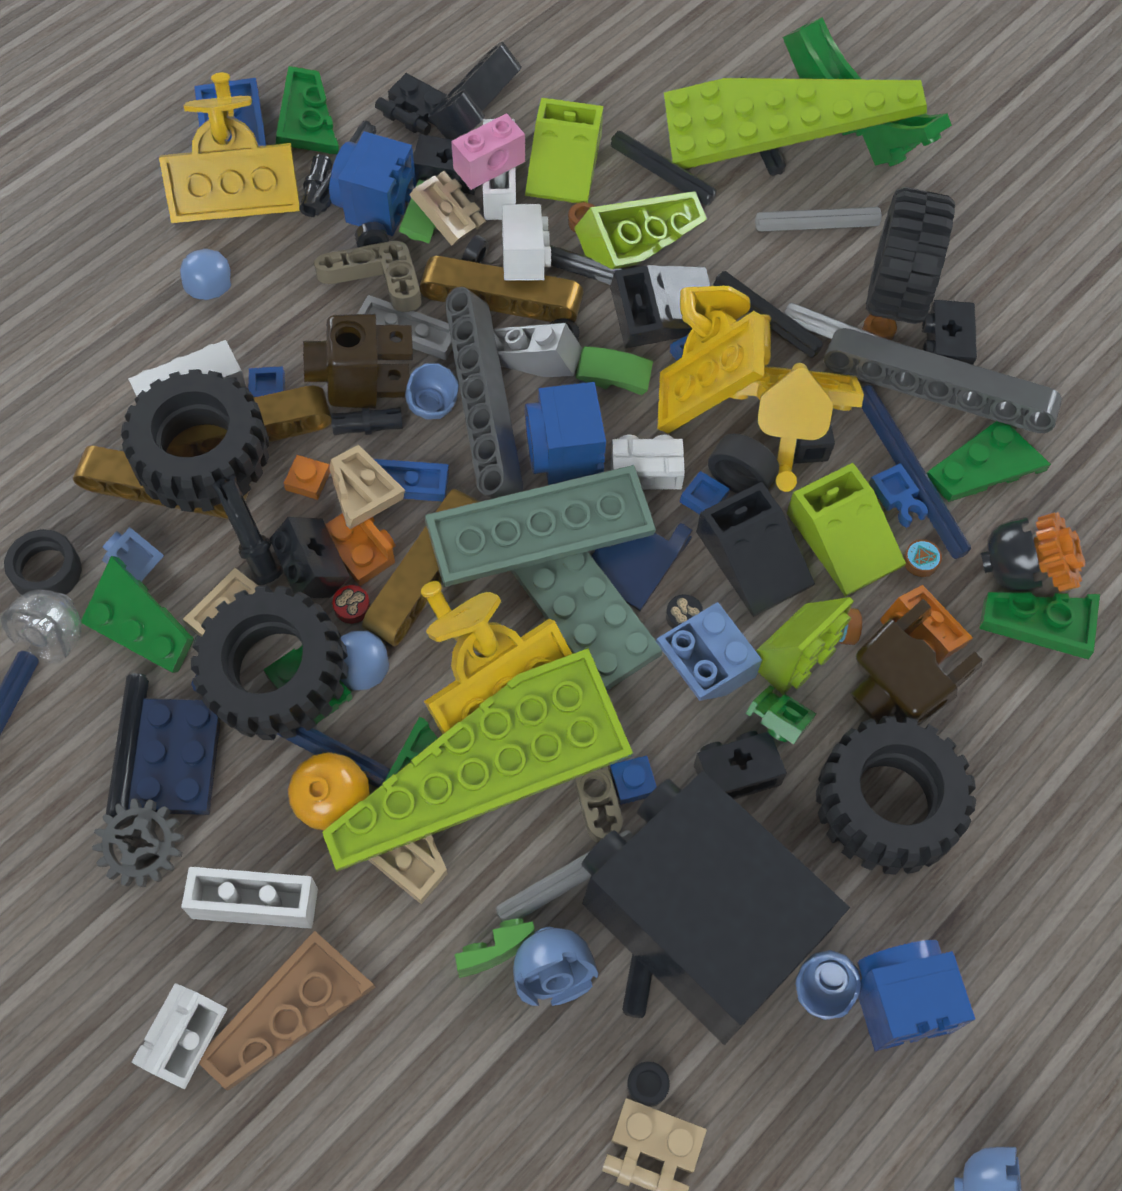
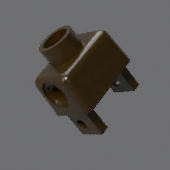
[303,314,413,409]
[850,599,983,726]

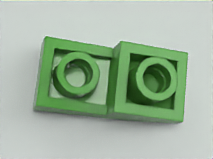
[399,179,436,244]
[576,346,653,395]
[455,918,535,978]

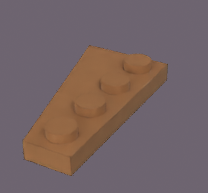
[199,931,376,1091]

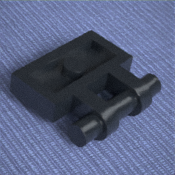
[375,73,447,135]

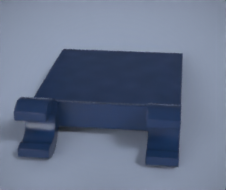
[591,523,693,611]

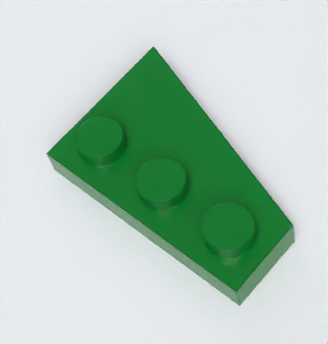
[276,66,339,155]
[927,421,1051,502]
[80,556,194,673]
[979,592,1100,660]

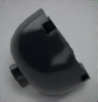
[980,517,1043,591]

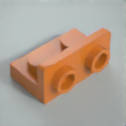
[325,513,396,586]
[880,585,973,666]

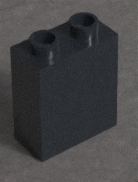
[581,771,850,1045]

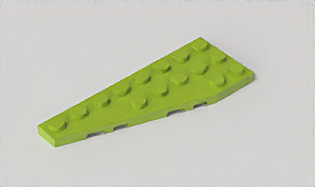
[664,78,927,169]
[322,648,633,872]

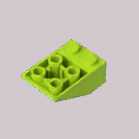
[525,98,603,203]
[787,463,906,597]
[756,597,854,695]

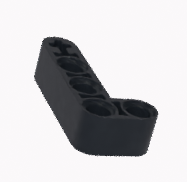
[428,41,522,140]

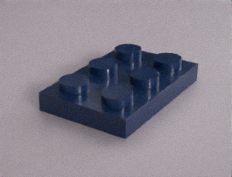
[128,699,221,815]

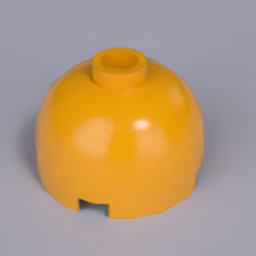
[288,752,370,831]

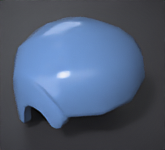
[180,249,231,300]
[405,363,459,419]
[340,630,389,690]
[795,950,862,1020]

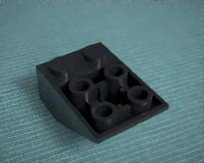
[610,265,711,349]
[696,482,815,617]

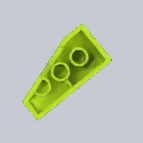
[574,191,707,269]

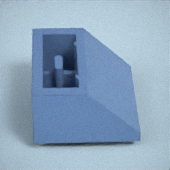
[656,602,762,701]

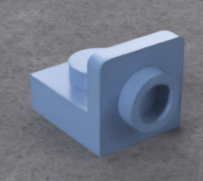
[102,527,164,582]

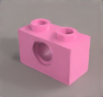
[451,113,525,190]

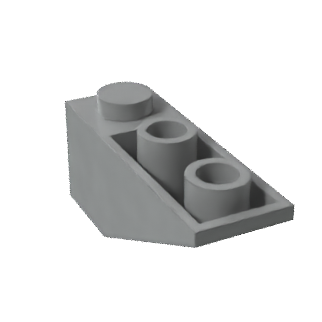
[493,323,582,377]

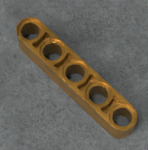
[419,256,584,322]
[166,385,331,457]
[73,446,251,519]
[362,489,481,646]

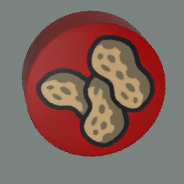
[332,585,370,624]

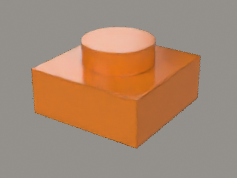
[283,455,331,500]

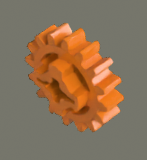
[1033,512,1085,592]

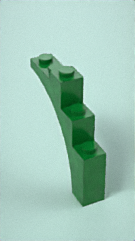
[782,17,952,167]

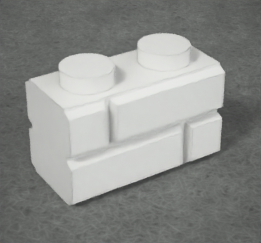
[611,435,685,490]
[131,983,227,1089]

